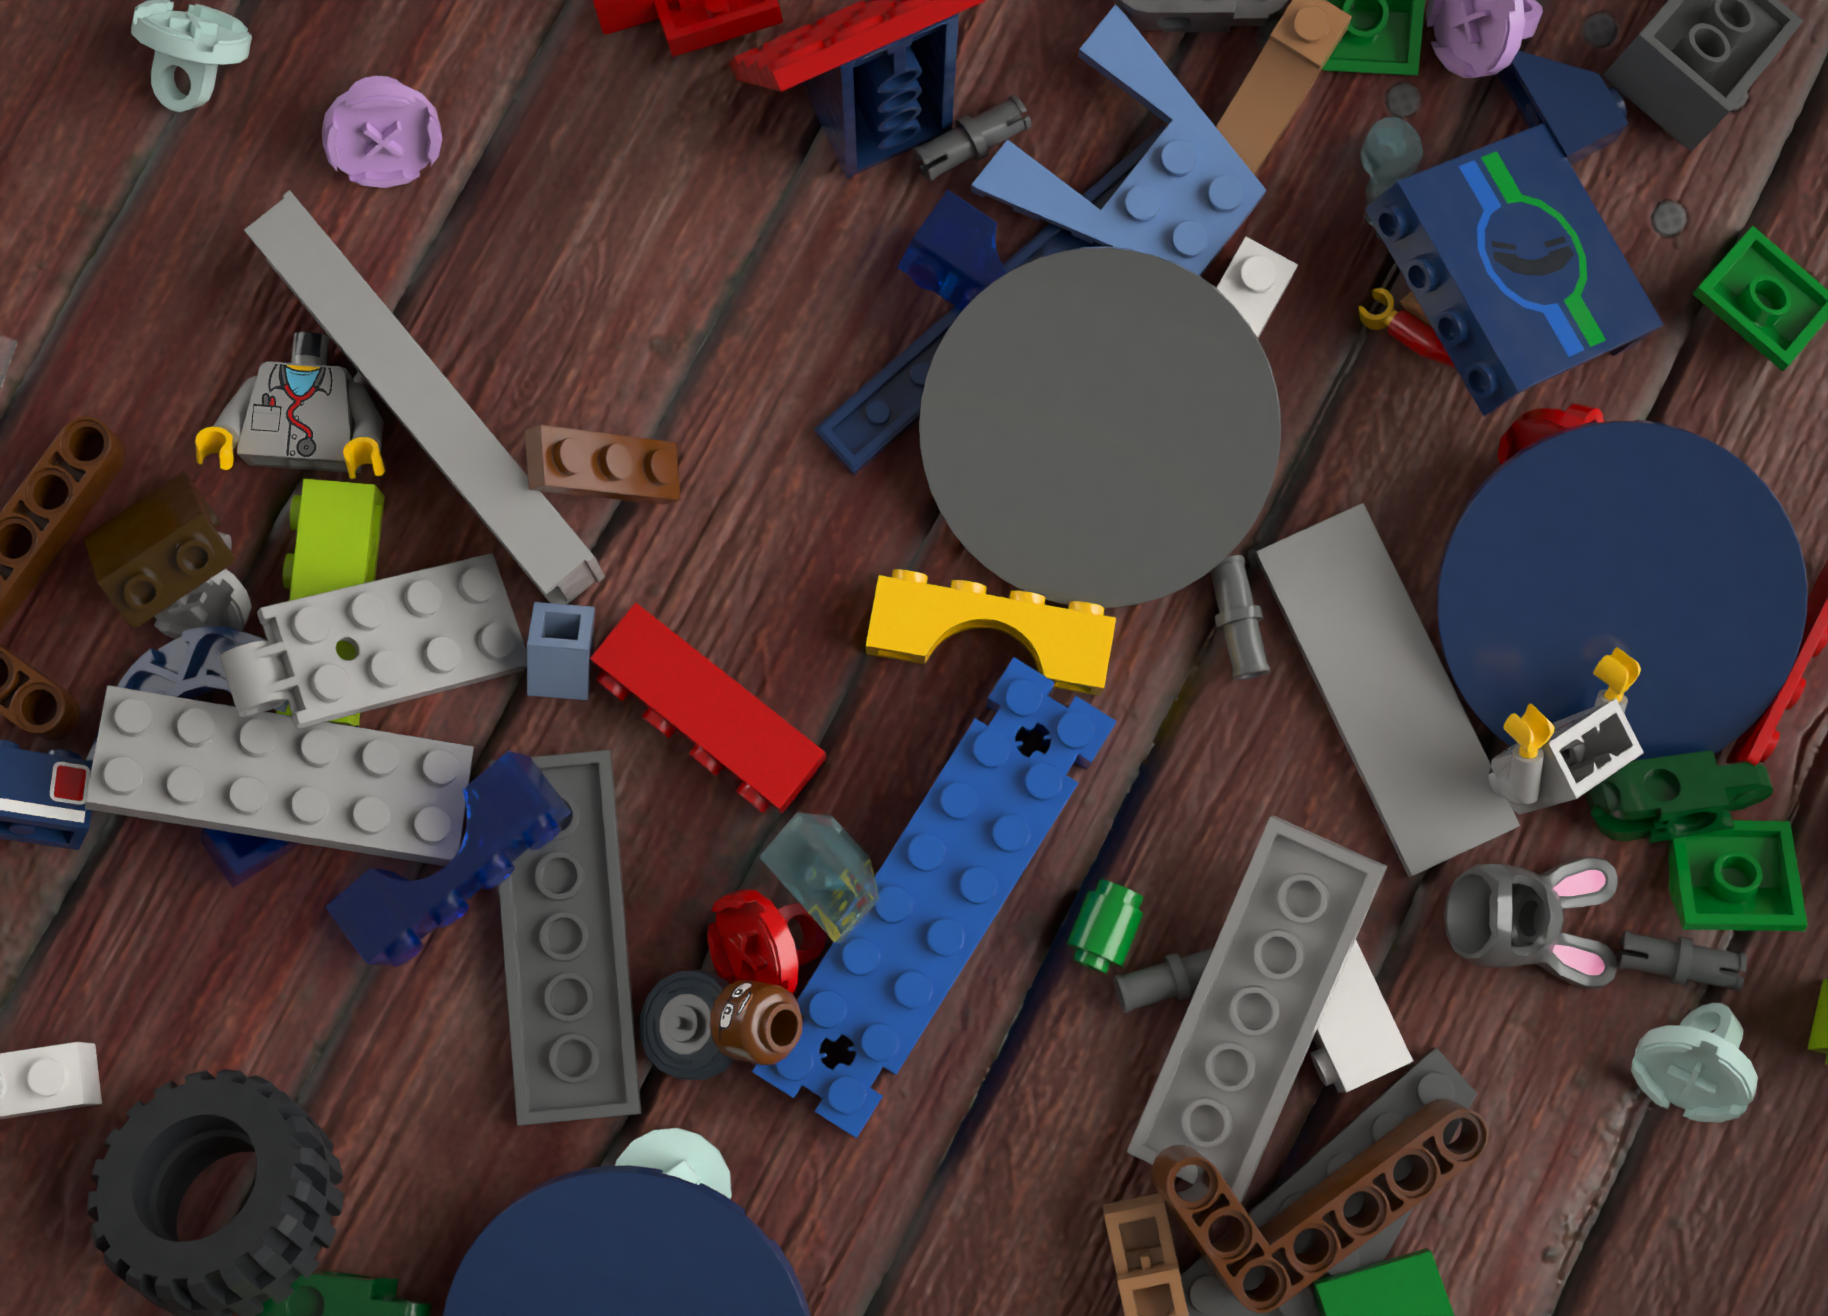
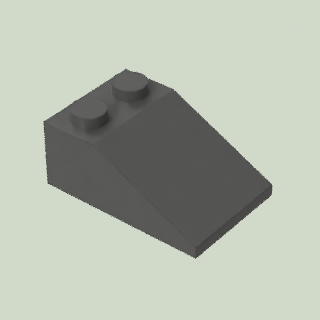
[1603,0,1803,152]

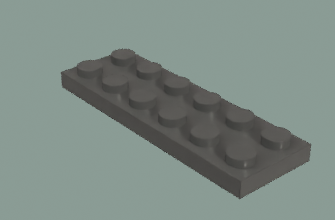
[489,750,642,1126]

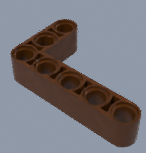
[0,417,126,740]
[1152,1099,1489,1313]

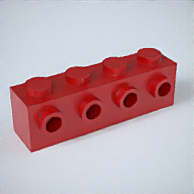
[590,602,827,815]

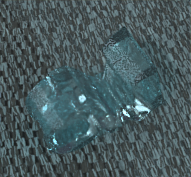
[1360,117,1423,239]

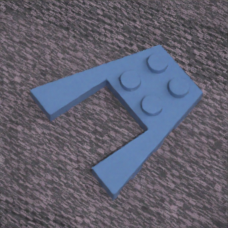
[971,5,1266,276]

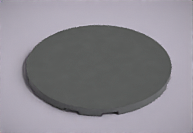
[919,246,1281,608]

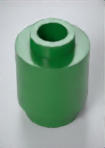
[1066,879,1144,974]

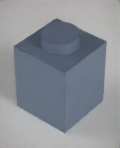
[527,602,595,700]

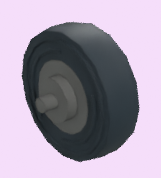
[640,970,734,1080]

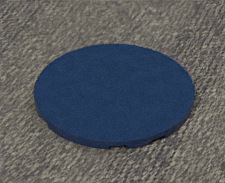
[1437,420,1808,761]
[443,1165,810,1316]

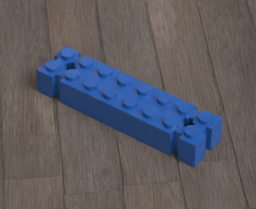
[752,657,1117,1138]

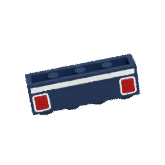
[0,740,93,850]

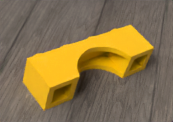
[866,569,1116,696]

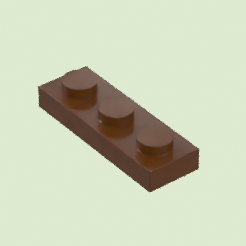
[525,425,681,505]

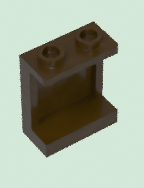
[84,471,235,627]

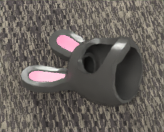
[1444,857,1618,990]

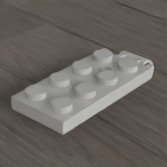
[219,553,527,729]

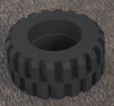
[87,1069,344,1316]

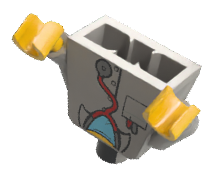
[195,332,385,479]
[1489,647,1644,815]

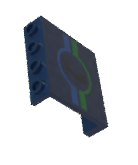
[1365,122,1664,416]

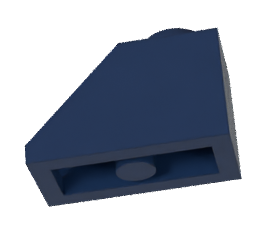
[1498,51,1629,165]

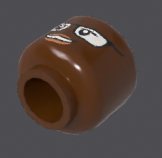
[710,980,803,1065]

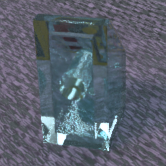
[759,812,880,943]

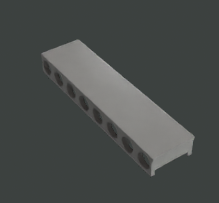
[244,190,605,605]

